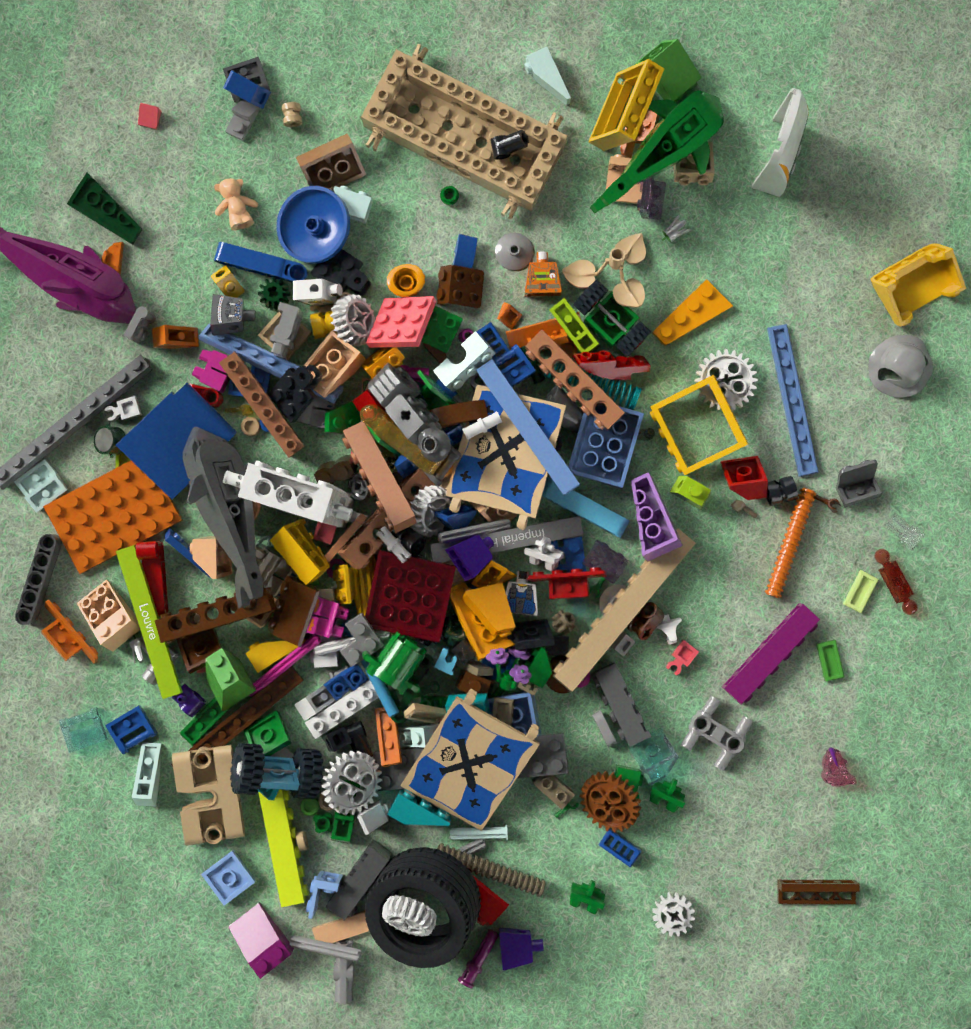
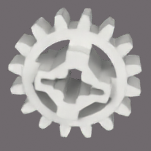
[652,892,695,937]

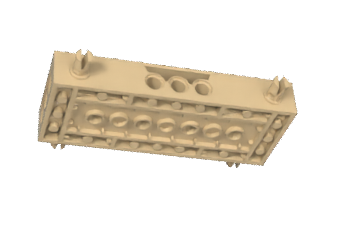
[361,44,567,220]

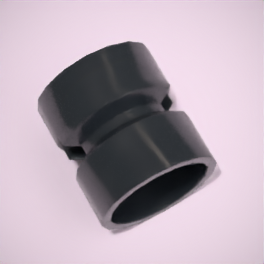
[766,476,798,506]
[391,527,426,557]

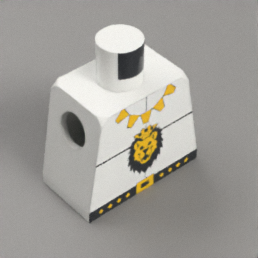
[293,279,342,306]

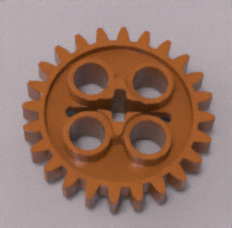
[579,771,642,832]

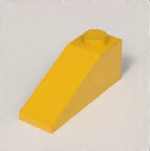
[245,638,308,673]

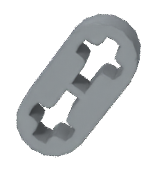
[592,710,617,748]

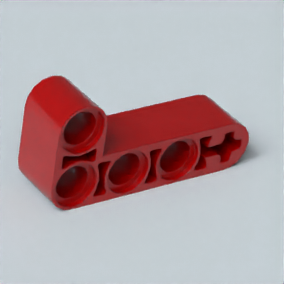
[136,541,169,617]

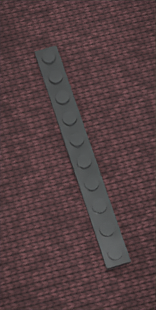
[0,354,153,490]

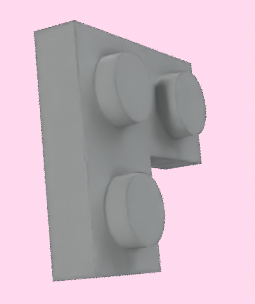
[340,613,384,667]

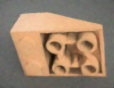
[77,580,140,652]

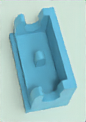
[434,645,458,675]

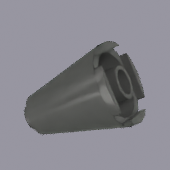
[545,385,584,434]

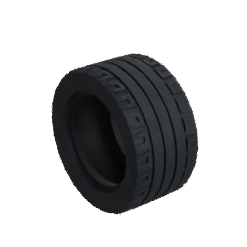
[365,847,481,968]

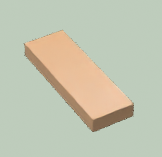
[312,910,369,943]

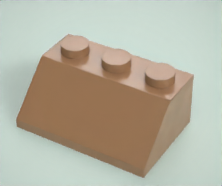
[296,133,366,191]

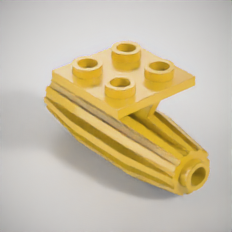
[333,543,376,616]

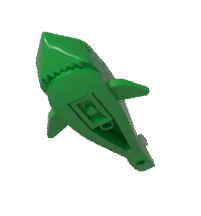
[590,90,724,214]

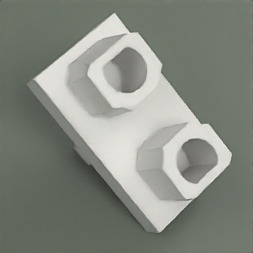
[524,537,564,571]

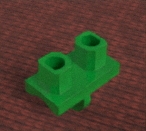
[649,778,685,813]
[570,880,605,914]

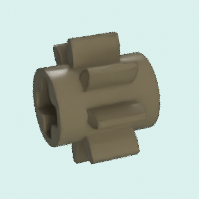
[552,610,576,635]

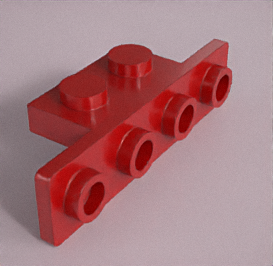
[528,567,607,600]

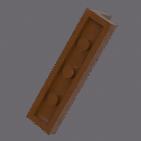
[777,879,860,904]

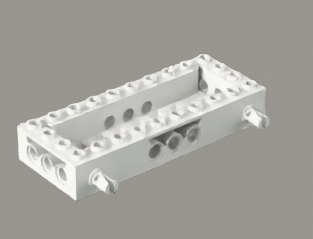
[223,461,368,529]

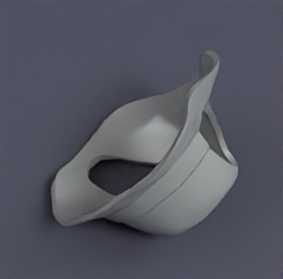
[868,335,933,398]

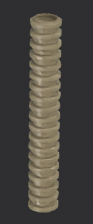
[437,843,546,897]

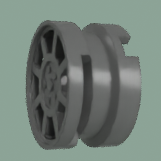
[348,473,375,500]

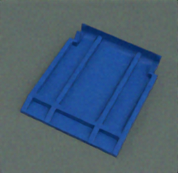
[116,382,237,499]

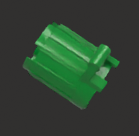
[362,631,427,695]

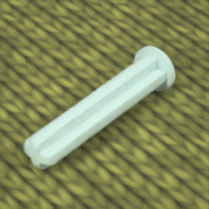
[450,825,508,840]

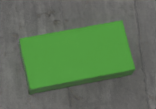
[816,639,845,682]

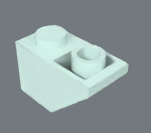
[334,186,373,224]
[398,724,439,747]

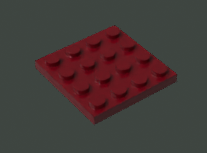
[365,549,456,643]

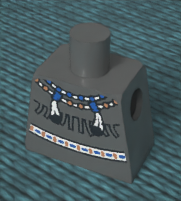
[210,294,256,336]

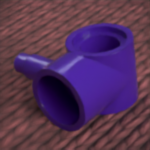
[172,684,206,717]

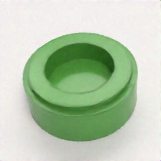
[300,798,320,816]

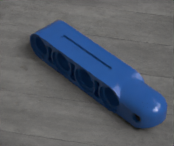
[214,242,308,282]

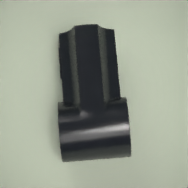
[490,130,529,160]
[345,721,373,757]

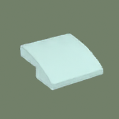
[14,459,68,513]

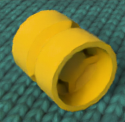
[310,310,338,339]

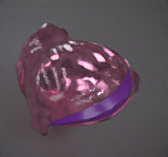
[821,747,857,787]

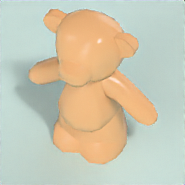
[214,178,258,231]

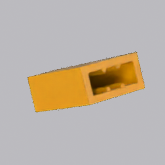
[462,583,516,637]

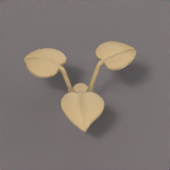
[562,233,646,308]

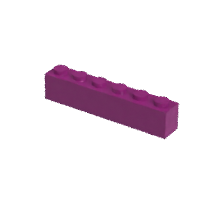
[721,603,820,705]

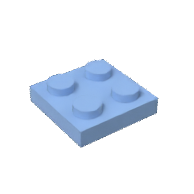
[201,850,256,905]

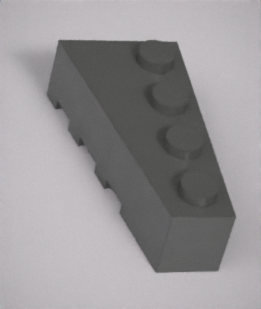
[592,663,651,747]
[326,839,391,921]

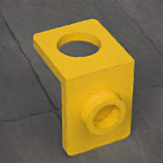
[211,265,245,298]

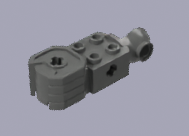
[368,363,451,462]

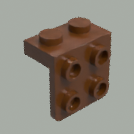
[436,265,484,308]

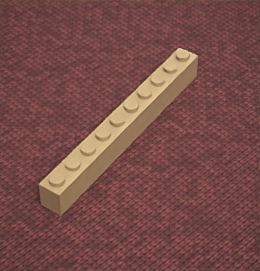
[553,528,696,692]

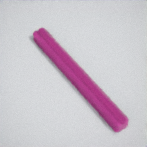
[248,634,321,697]

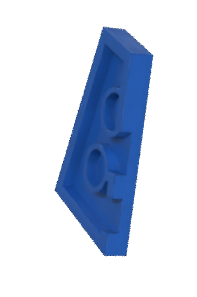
[165,528,210,578]

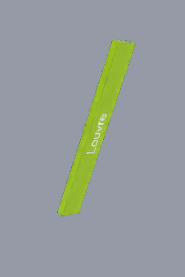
[116,545,183,699]

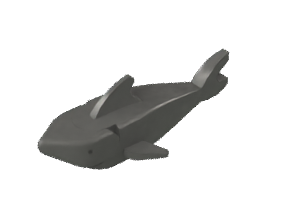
[183,427,263,608]

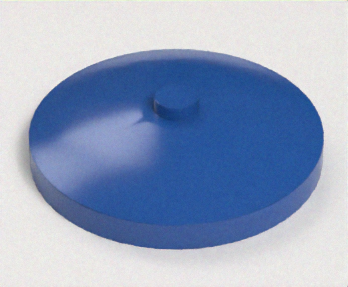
[276,186,350,264]

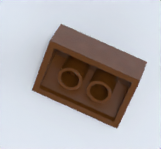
[268,575,320,647]

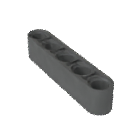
[15,534,62,625]

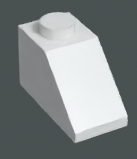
[294,685,335,721]
[357,799,389,835]

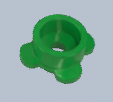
[313,812,333,833]

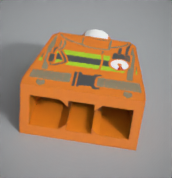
[525,252,562,296]

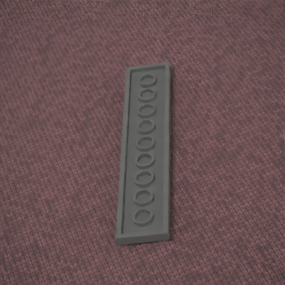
[373,733,569,791]

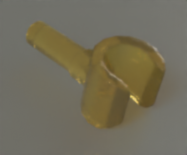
[225,404,253,417]

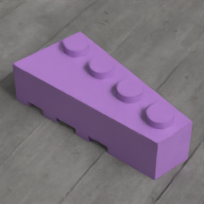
[631,472,683,562]

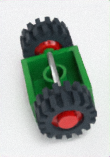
[573,280,651,357]

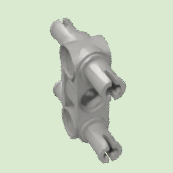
[681,696,753,771]

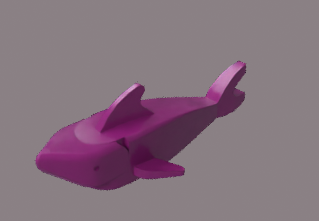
[0,227,136,324]

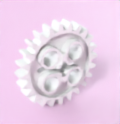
[694,349,758,411]
[321,751,382,815]

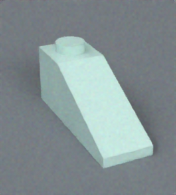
[524,47,571,106]
[132,742,162,807]

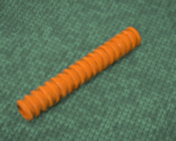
[765,488,817,598]

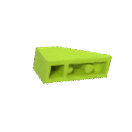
[549,298,600,353]

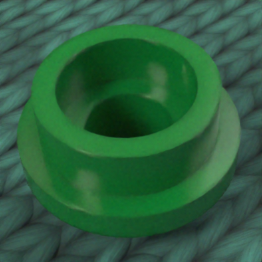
[440,186,459,205]

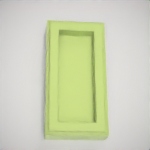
[843,570,879,613]

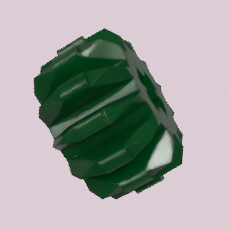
[258,277,291,310]

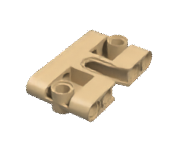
[172,745,245,846]

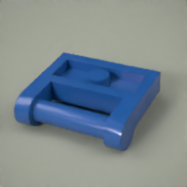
[494,344,536,387]
[105,705,158,755]

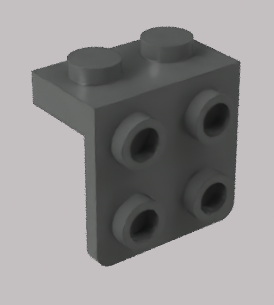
[836,460,882,508]

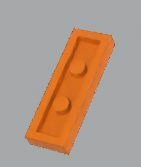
[375,707,402,767]

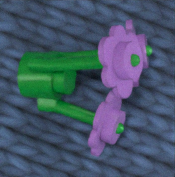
[486,646,532,691]

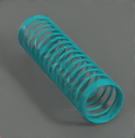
[544,363,642,410]

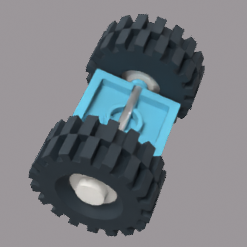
[230,743,324,799]

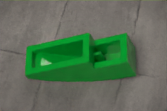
[331,780,360,844]

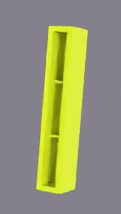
[259,789,309,907]

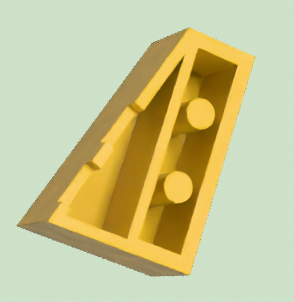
[269,518,330,585]

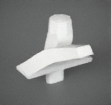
[657,614,682,644]

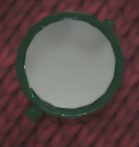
[93,423,125,458]

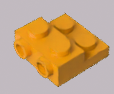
[361,347,405,379]

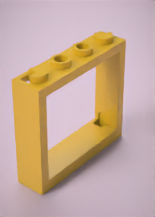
[589,59,665,151]
[650,375,749,476]

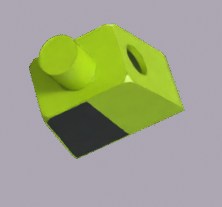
[670,476,711,510]

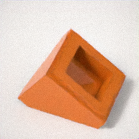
[497,302,522,330]

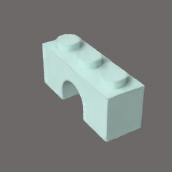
[433,331,496,392]

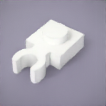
[105,396,142,421]

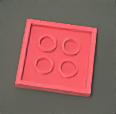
[366,296,437,348]

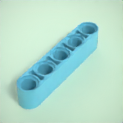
[542,477,630,538]

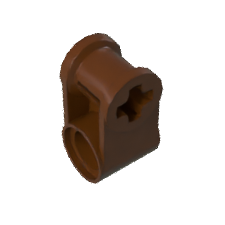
[627,602,664,641]

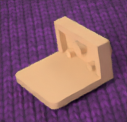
[606,154,645,204]

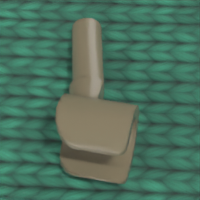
[731,500,757,518]

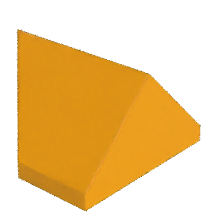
[471,560,517,588]

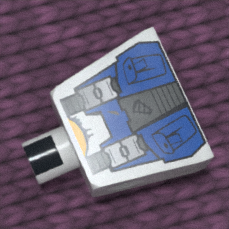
[505,571,538,616]

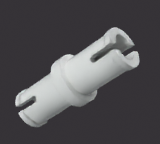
[462,411,502,440]
[376,526,411,563]

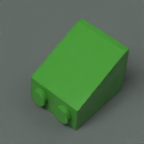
[634,39,702,102]
[206,648,256,711]

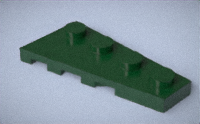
[67,172,143,245]

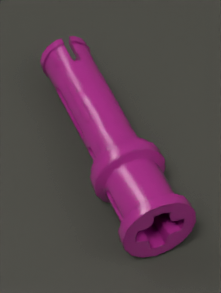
[458,929,499,989]

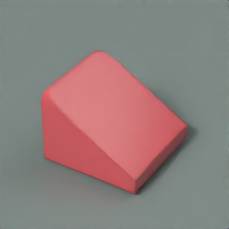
[138,103,162,130]

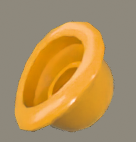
[387,264,425,297]

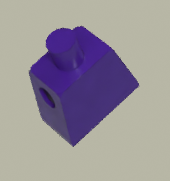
[445,535,494,581]
[499,928,544,970]

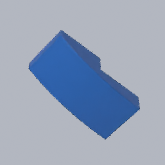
[453,234,478,268]
[323,664,369,701]

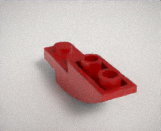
[573,351,651,380]

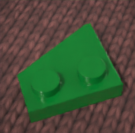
[325,399,360,434]

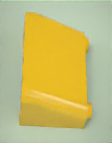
[871,243,966,327]

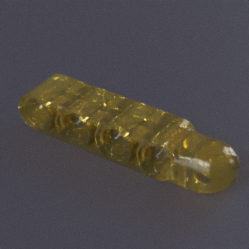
[360,404,444,475]

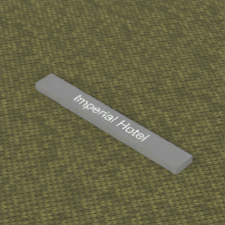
[429,516,583,562]

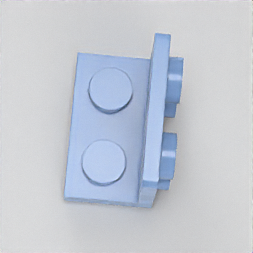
[306,871,343,919]

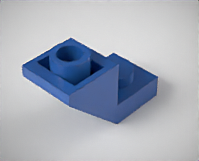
[223,70,271,109]

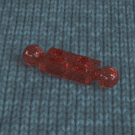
[874,549,918,615]

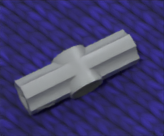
[333,940,355,1004]

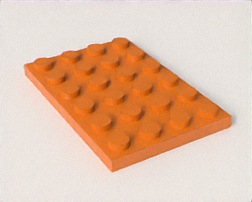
[43,460,183,574]

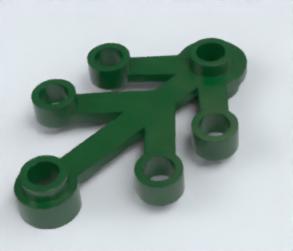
[386,653,440,723]

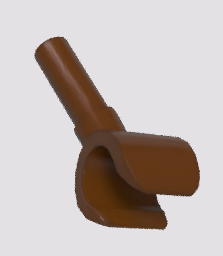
[814,495,841,513]

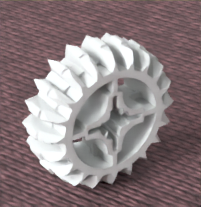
[330,294,376,347]
[410,485,453,537]
[382,895,437,937]

